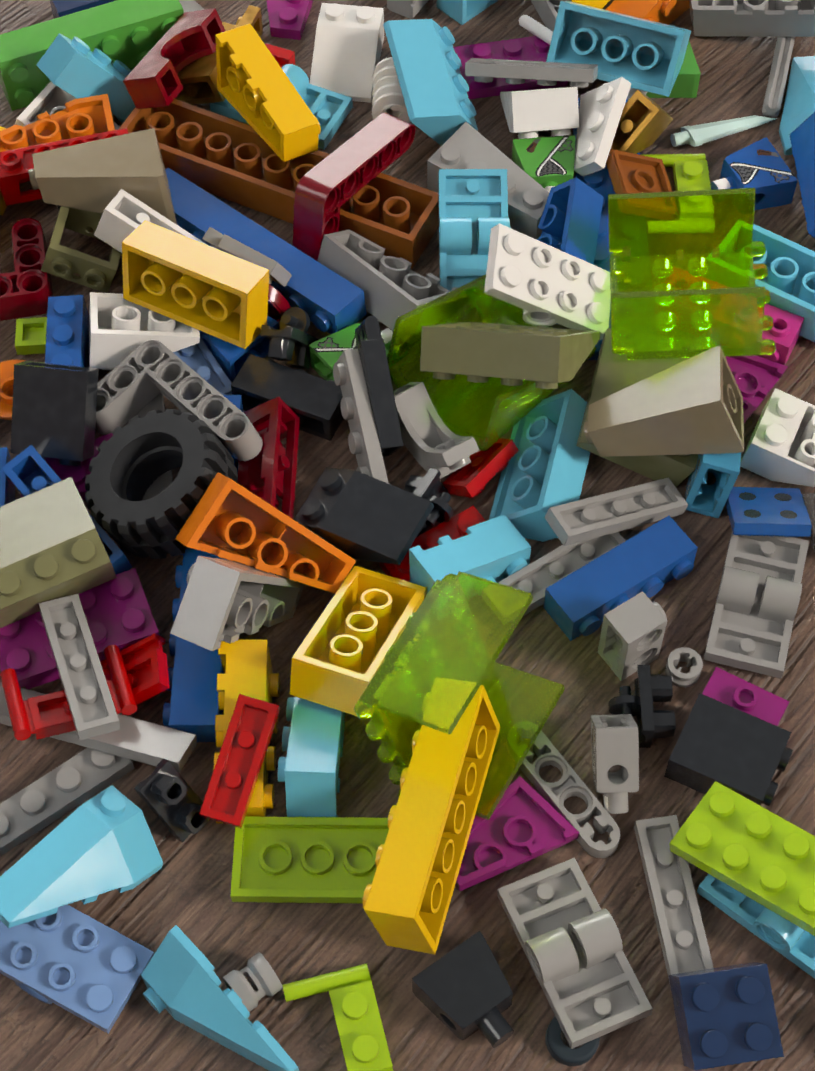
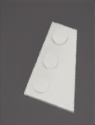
[574,77,632,176]

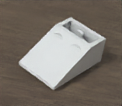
[740,388,815,487]

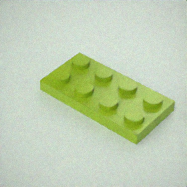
[669,781,815,936]
[230,816,389,903]

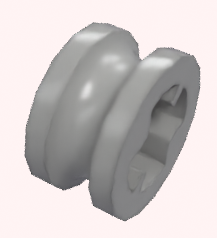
[665,647,703,688]

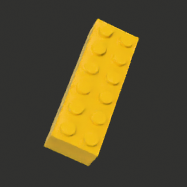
[363,679,500,955]

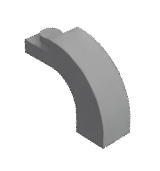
[393,382,479,479]

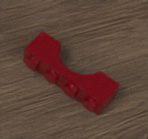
[123,8,225,109]

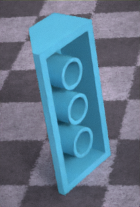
[546,1,691,97]
[383,19,478,146]
[489,389,590,542]

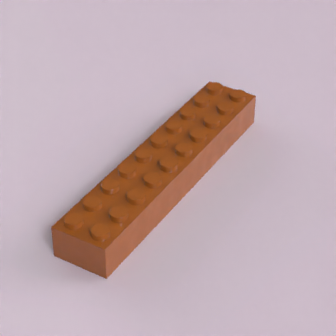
[119,99,439,268]

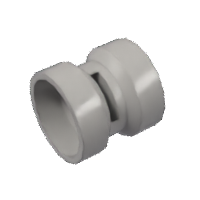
[222,952,283,1012]

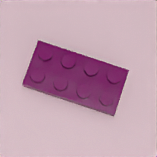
[453,36,568,100]
[0,568,160,688]

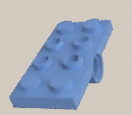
[0,870,154,1034]

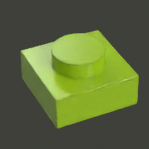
[15,317,47,355]

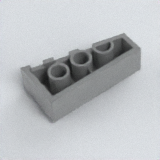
[689,0,815,37]

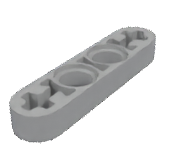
[508,723,620,858]

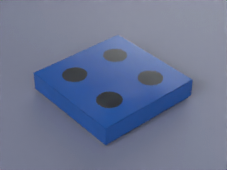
[725,487,812,537]

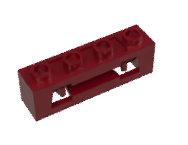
[237,396,300,519]

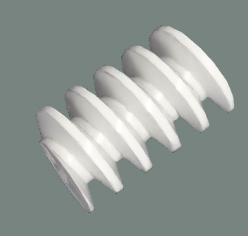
[372,57,410,123]

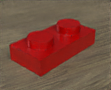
[443,437,519,498]

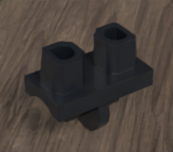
[260,307,319,369]
[404,468,453,537]
[608,665,676,748]
[134,759,210,842]

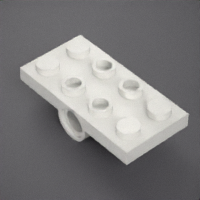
[484,223,613,340]

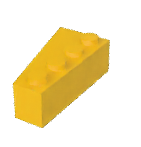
[215,23,321,162]
[213,639,280,823]

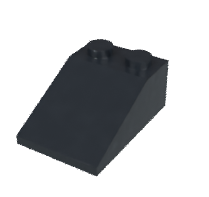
[293,467,434,565]

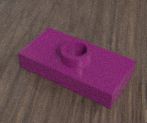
[702,667,789,726]

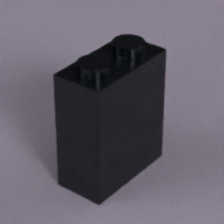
[11,361,98,466]
[664,693,793,806]

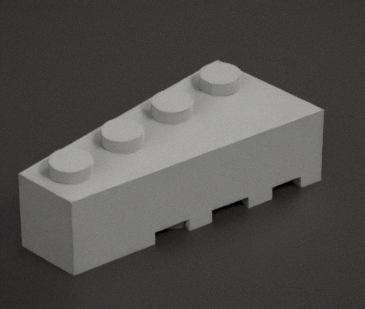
[427,122,549,240]
[318,229,466,342]
[170,556,305,651]

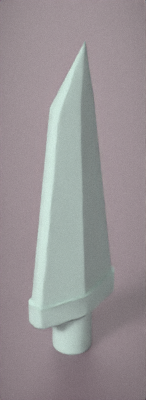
[670,115,777,147]

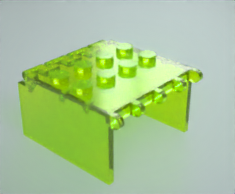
[608,188,776,360]
[354,571,565,820]

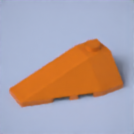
[0,94,115,152]

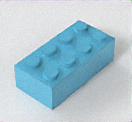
[702,217,815,342]

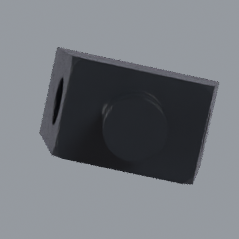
[412,931,514,1048]

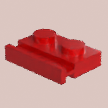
[100,633,170,714]

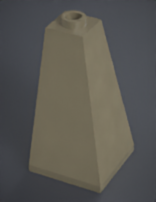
[28,128,177,225]
[584,346,744,457]

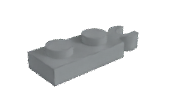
[202,227,292,287]

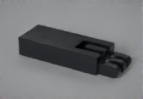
[353,316,404,456]

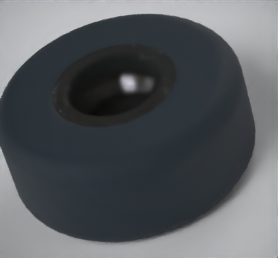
[545,1016,600,1066]

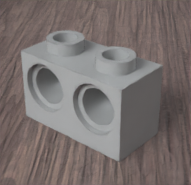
[598,591,668,681]

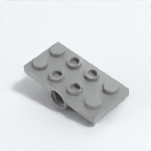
[703,531,809,679]
[497,857,653,1049]

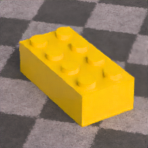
[121,220,269,349]
[290,566,427,719]

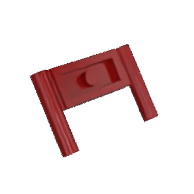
[0,645,137,741]

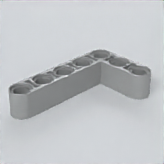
[95,340,263,461]

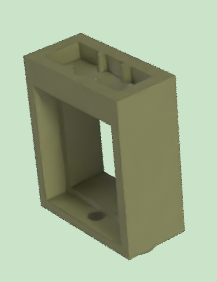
[41,206,121,293]

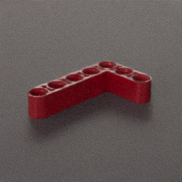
[292,112,416,261]
[0,218,53,321]

